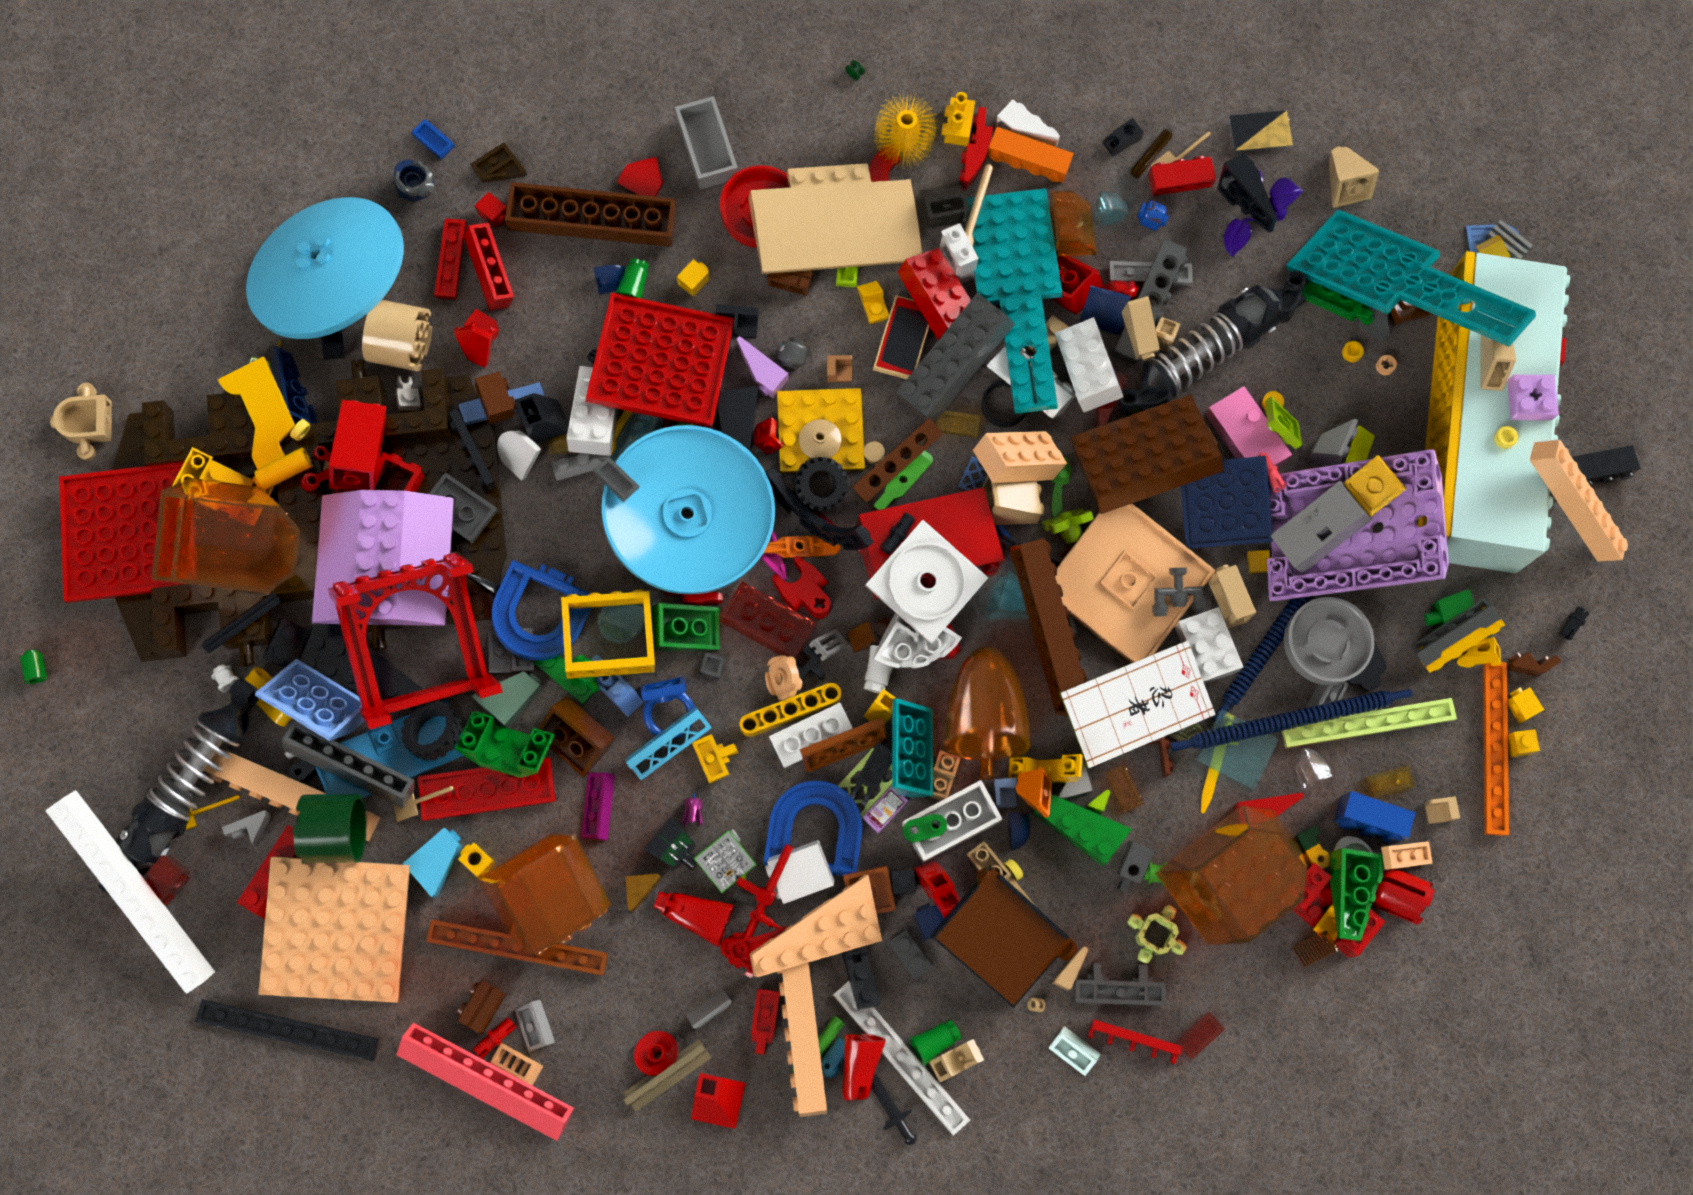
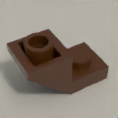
[1507,652,1562,677]

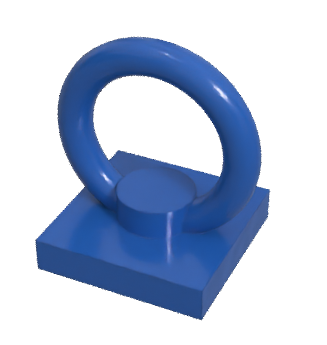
[641,676,694,739]

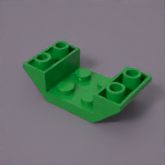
[455,711,555,778]

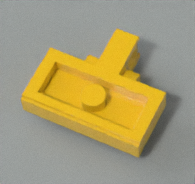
[692,734,738,784]

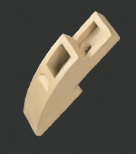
[967,841,1036,906]

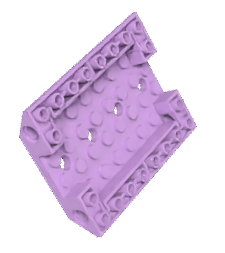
[1267,449,1449,601]

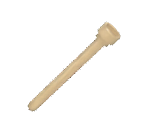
[964,164,993,246]

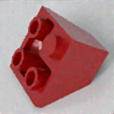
[691,1073,746,1129]

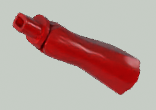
[653,891,734,947]

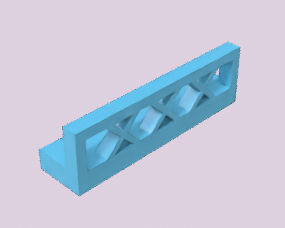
[625,706,712,780]

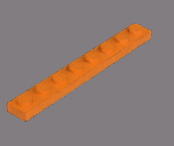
[1483,662,1509,836]

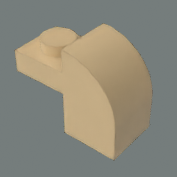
[929,1039,984,1083]

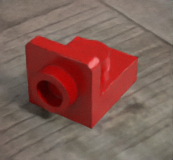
[754,417,783,455]

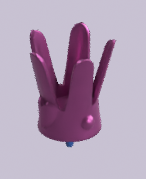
[680,793,704,827]

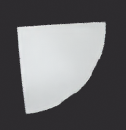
[873,613,962,668]

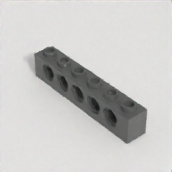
[1112,239,1188,365]

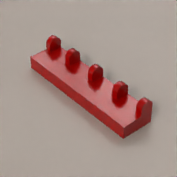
[1087,1020,1182,1064]

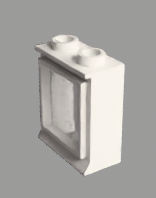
[939,223,979,284]

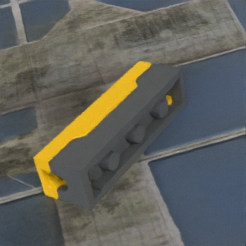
[1411,598,1505,673]

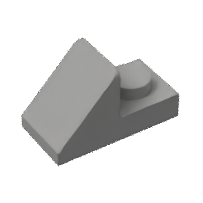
[222,810,271,846]

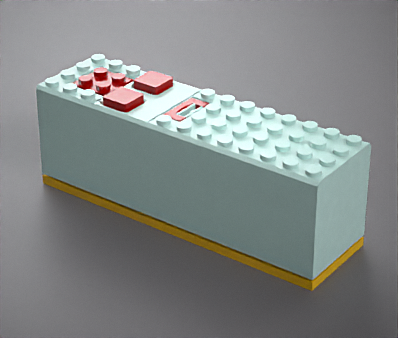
[1418,251,1570,573]

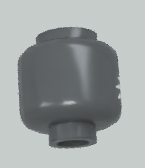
[778,338,808,370]

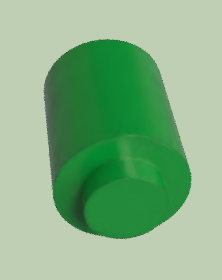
[20,650,48,684]

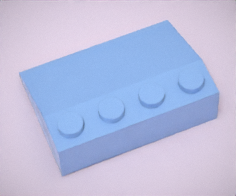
[255,659,364,741]

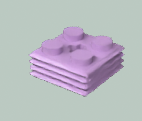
[1507,374,1559,420]

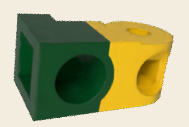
[1292,825,1330,869]

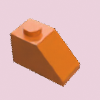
[1016,768,1052,818]

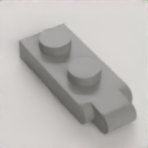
[552,453,610,481]

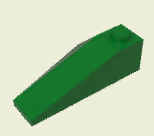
[1329,848,1383,941]

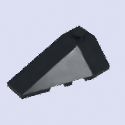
[1217,153,1277,233]

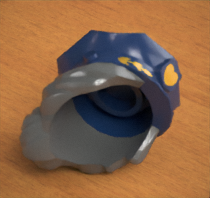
[394,160,435,202]

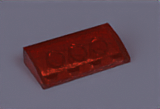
[719,581,817,660]

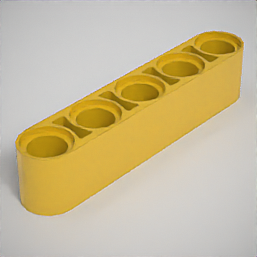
[739,683,841,737]

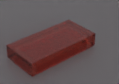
[1176,1012,1225,1060]

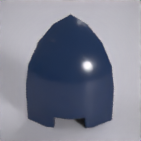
[594,265,626,294]
[1008,813,1030,851]

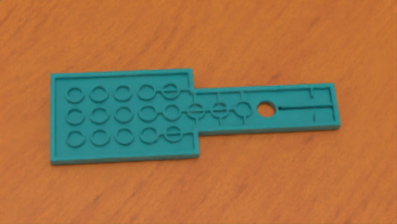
[965,188,1062,414]
[1286,209,1536,347]

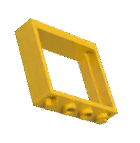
[561,589,655,679]

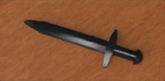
[871,1074,917,1145]

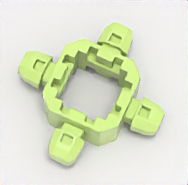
[1127,905,1187,964]

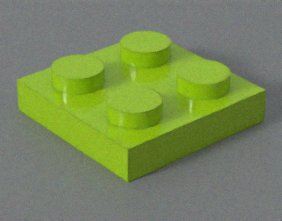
[1265,396,1302,450]

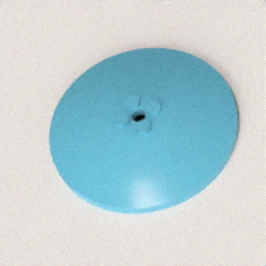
[246,197,404,339]
[601,425,775,594]

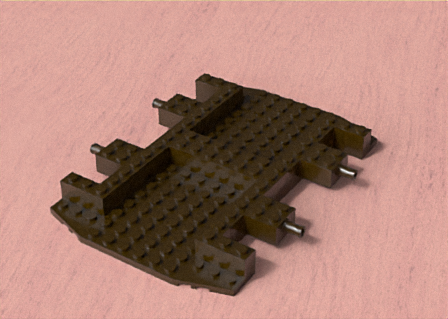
[112,359,507,667]

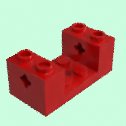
[1279,862,1386,958]

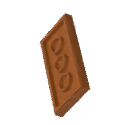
[800,717,888,773]

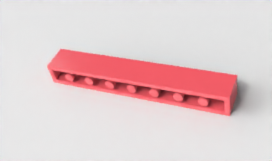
[396,1023,574,1141]

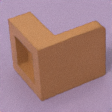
[827,355,852,382]

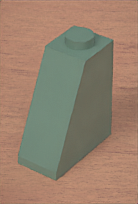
[472,671,542,728]

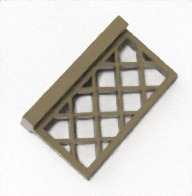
[623,1039,712,1112]

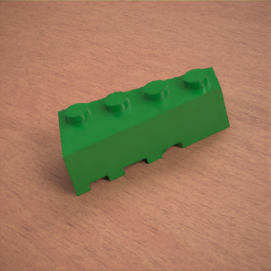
[1032,794,1132,867]

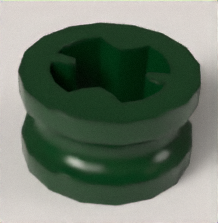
[845,60,865,81]

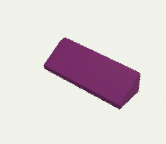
[581,772,615,841]

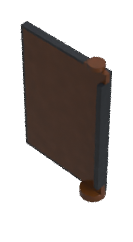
[930,866,1077,1008]

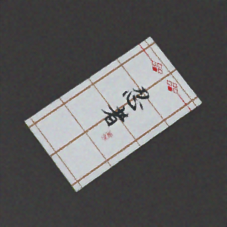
[1059,641,1216,768]

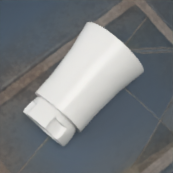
[864,645,893,694]

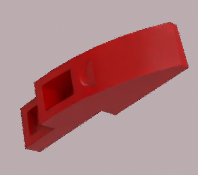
[959,107,993,189]
[911,860,961,919]

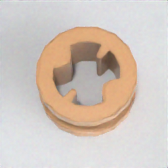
[1376,355,1397,376]

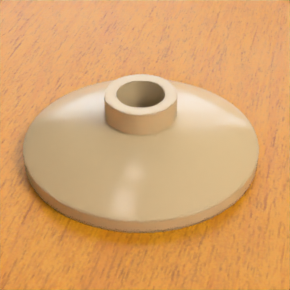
[799,419,841,459]

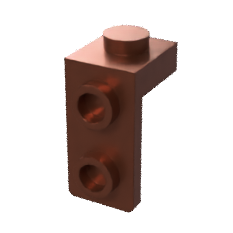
[1142,736,1173,778]

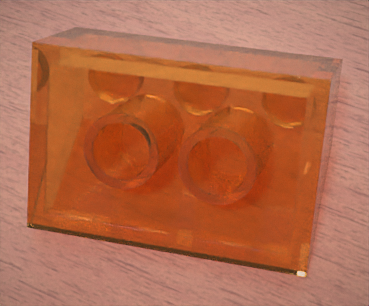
[1049,191,1097,256]

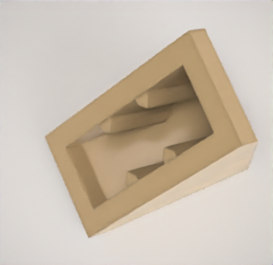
[1156,317,1181,352]

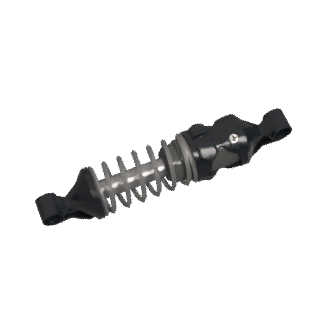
[1119,271,1306,415]
[99,678,259,898]

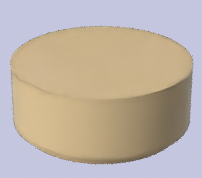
[864,441,885,464]

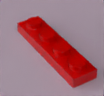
[434,218,467,300]

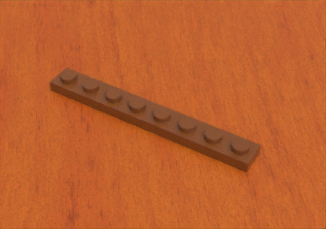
[426,919,609,976]

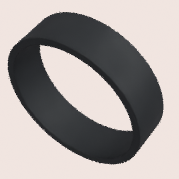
[981,380,1026,428]

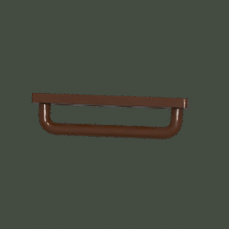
[852,418,942,502]

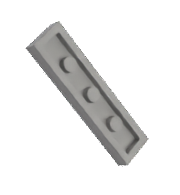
[1109,261,1192,286]

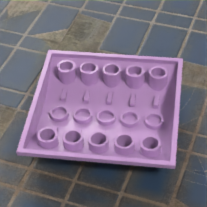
[312,490,454,626]

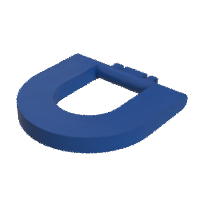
[491,560,592,661]
[763,781,862,876]

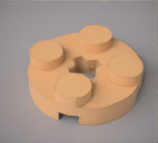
[765,656,802,700]

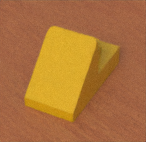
[857,281,889,325]

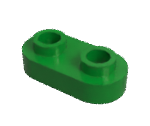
[902,814,947,843]

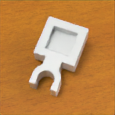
[395,376,421,411]

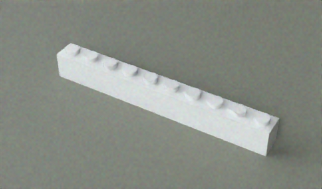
[46,791,215,994]

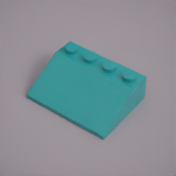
[892,698,933,798]

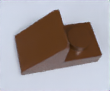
[847,618,890,653]

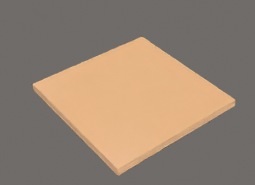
[1055,503,1216,664]

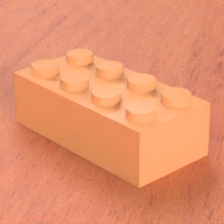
[973,431,1067,483]

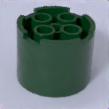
[293,794,367,863]

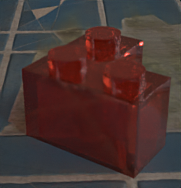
[145,855,191,907]

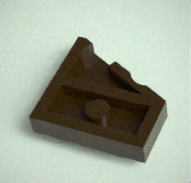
[470,142,527,183]

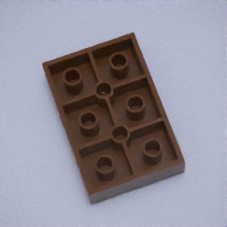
[1070,394,1223,514]

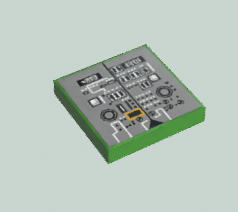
[693,830,756,893]

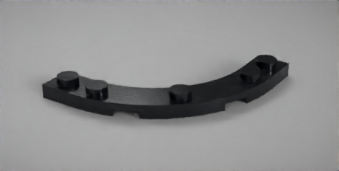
[765,468,874,551]

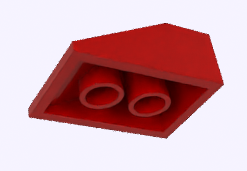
[1051,250,1104,315]

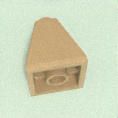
[1329,147,1379,208]

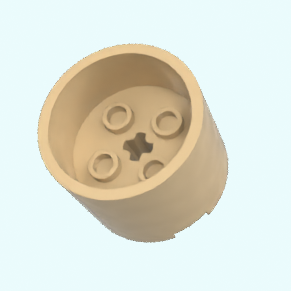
[362,300,432,372]

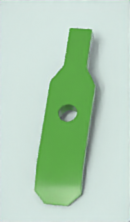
[873,450,933,510]

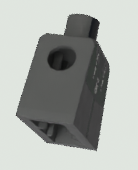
[1117,840,1154,894]

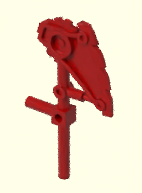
[720,844,793,978]

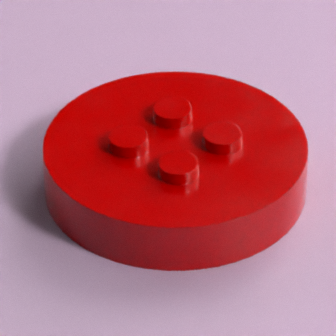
[720,165,789,248]

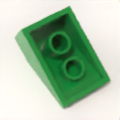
[650,603,720,651]

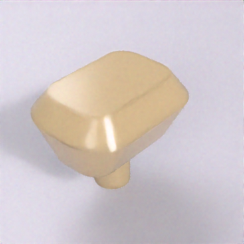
[1027,997,1046,1012]

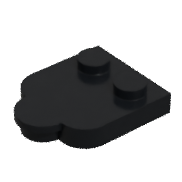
[1347,640,1386,691]

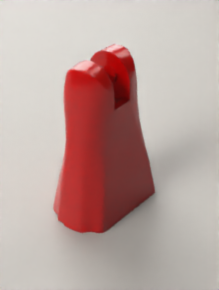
[842,1034,886,1101]

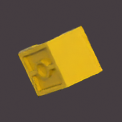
[172,447,274,526]

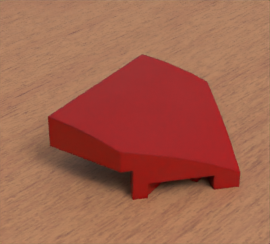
[617,157,664,197]
[453,322,493,368]

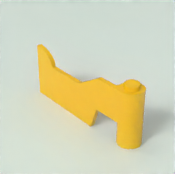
[217,357,313,490]

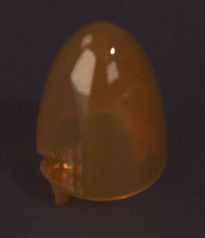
[944,646,1031,780]

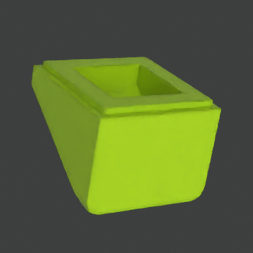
[1086,790,1111,814]

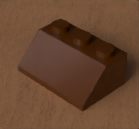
[539,696,615,777]

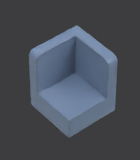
[992,778,1017,808]

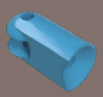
[821,1037,845,1078]

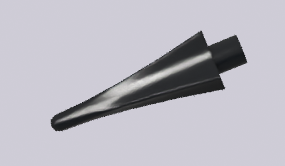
[466,573,500,598]

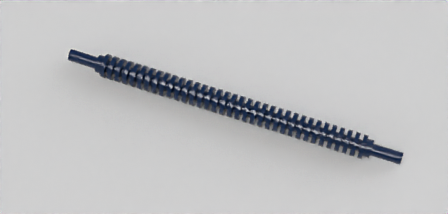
[1212,596,1313,723]
[1170,689,1413,752]

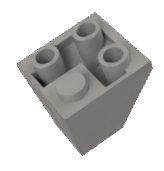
[1308,419,1358,466]

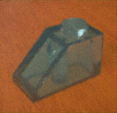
[1094,191,1128,228]

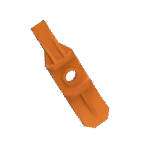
[763,536,841,558]

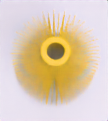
[874,93,937,168]

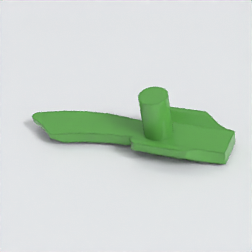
[1051,457,1071,518]

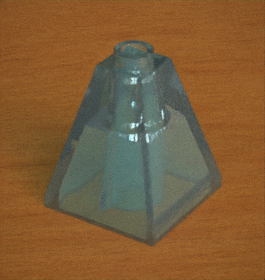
[983,571,1029,621]

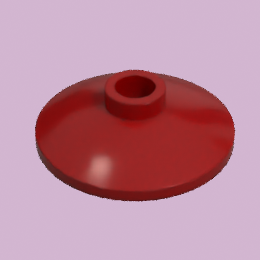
[634,1031,678,1076]

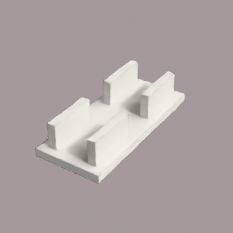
[769,703,853,768]

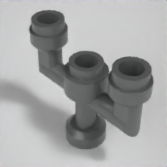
[1152,567,1206,616]

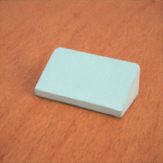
[1048,1026,1100,1076]

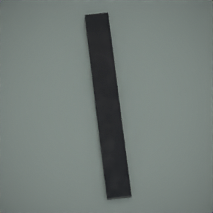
[195,999,380,1061]

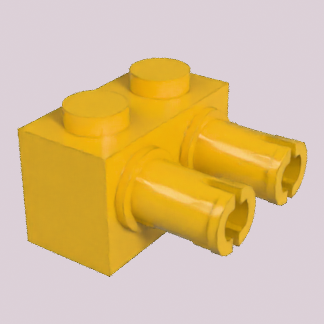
[941,92,975,146]

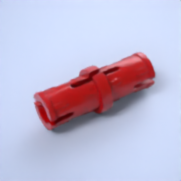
[472,1017,517,1059]

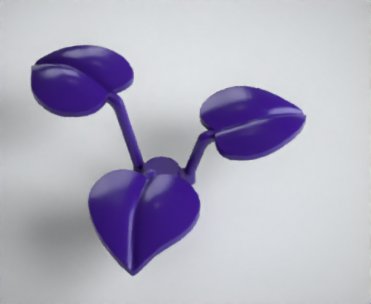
[1224,169,1303,257]

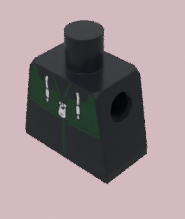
[644,817,697,871]

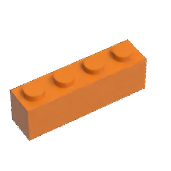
[987,127,1074,183]

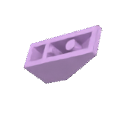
[737,336,789,398]

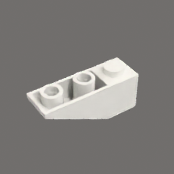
[996,99,1060,147]

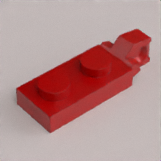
[751,989,780,1055]

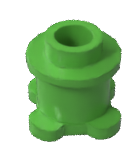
[1143,862,1168,886]

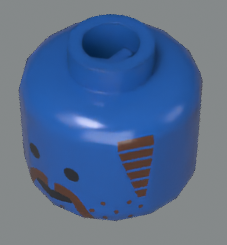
[1137,200,1169,231]

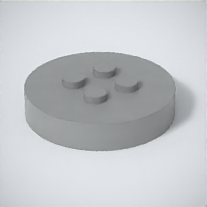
[1284,597,1374,685]

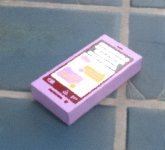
[862,786,908,833]

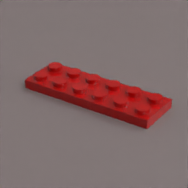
[418,757,556,821]

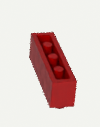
[464,222,514,311]

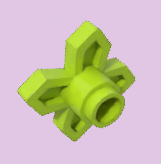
[1041,508,1094,544]

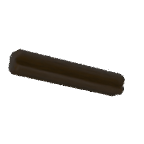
[1130,129,1173,179]

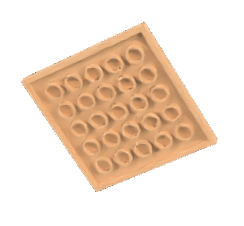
[259,856,410,1003]

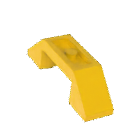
[1008,754,1083,783]

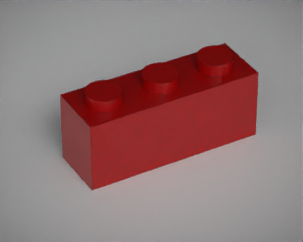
[1148,156,1216,196]

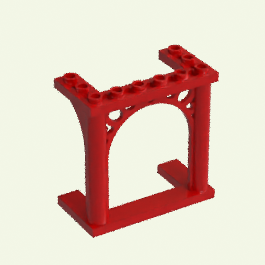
[328,553,503,729]

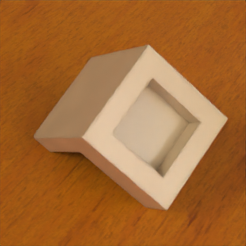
[1424,796,1460,824]

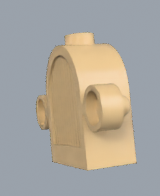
[50,383,112,461]

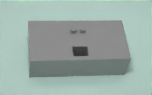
[1270,481,1372,574]

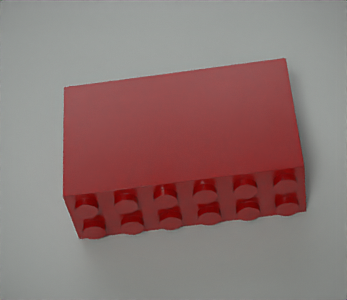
[855,487,1004,601]

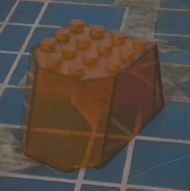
[152,478,300,593]
[1155,806,1307,945]
[476,832,611,955]

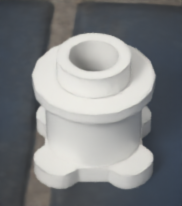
[211,664,239,693]

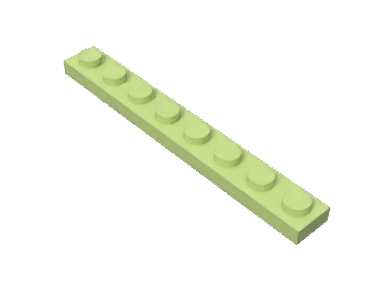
[1282,698,1457,749]

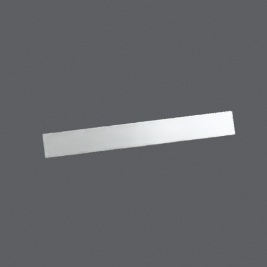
[833,981,970,1136]

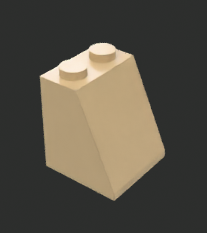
[983,475,1044,525]

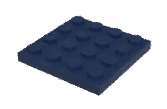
[1181,456,1273,549]

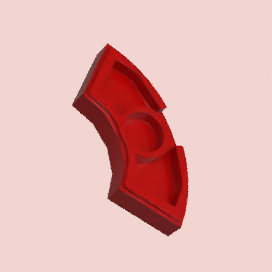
[869,144,901,182]

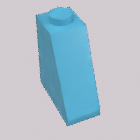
[403,827,462,899]

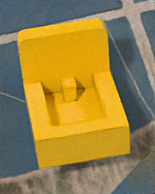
[1313,904,1337,944]

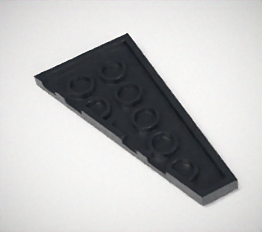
[300,624,423,711]

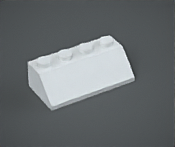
[987,347,1076,419]

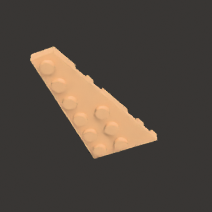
[750,874,882,977]

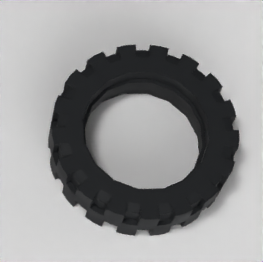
[401,700,462,761]

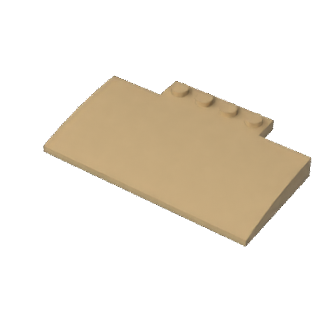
[748,163,922,274]

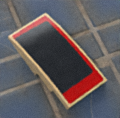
[873,295,930,379]

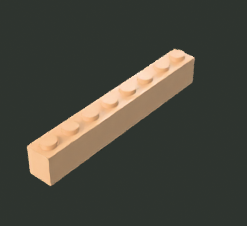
[1530,440,1628,562]
[204,748,381,842]
[778,962,827,1117]

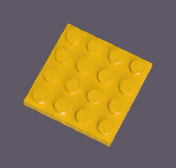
[777,388,865,474]

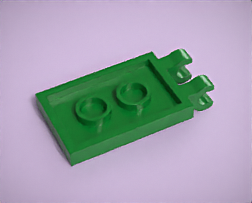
[1302,281,1374,326]

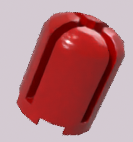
[1372,868,1434,925]

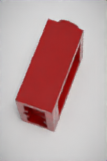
[375,452,425,492]

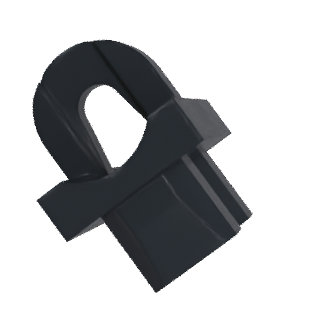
[796,644,826,682]

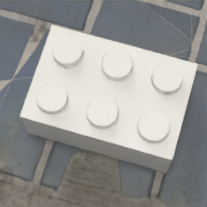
[1175,607,1243,684]

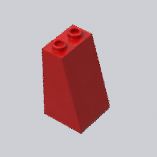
[329,400,386,491]

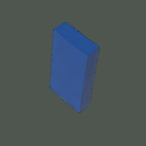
[411,119,455,160]

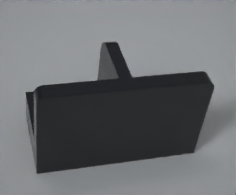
[716,304,759,338]

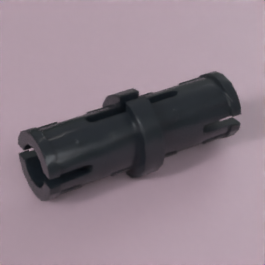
[879,512,916,555]

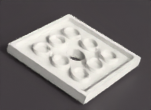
[865,520,988,644]

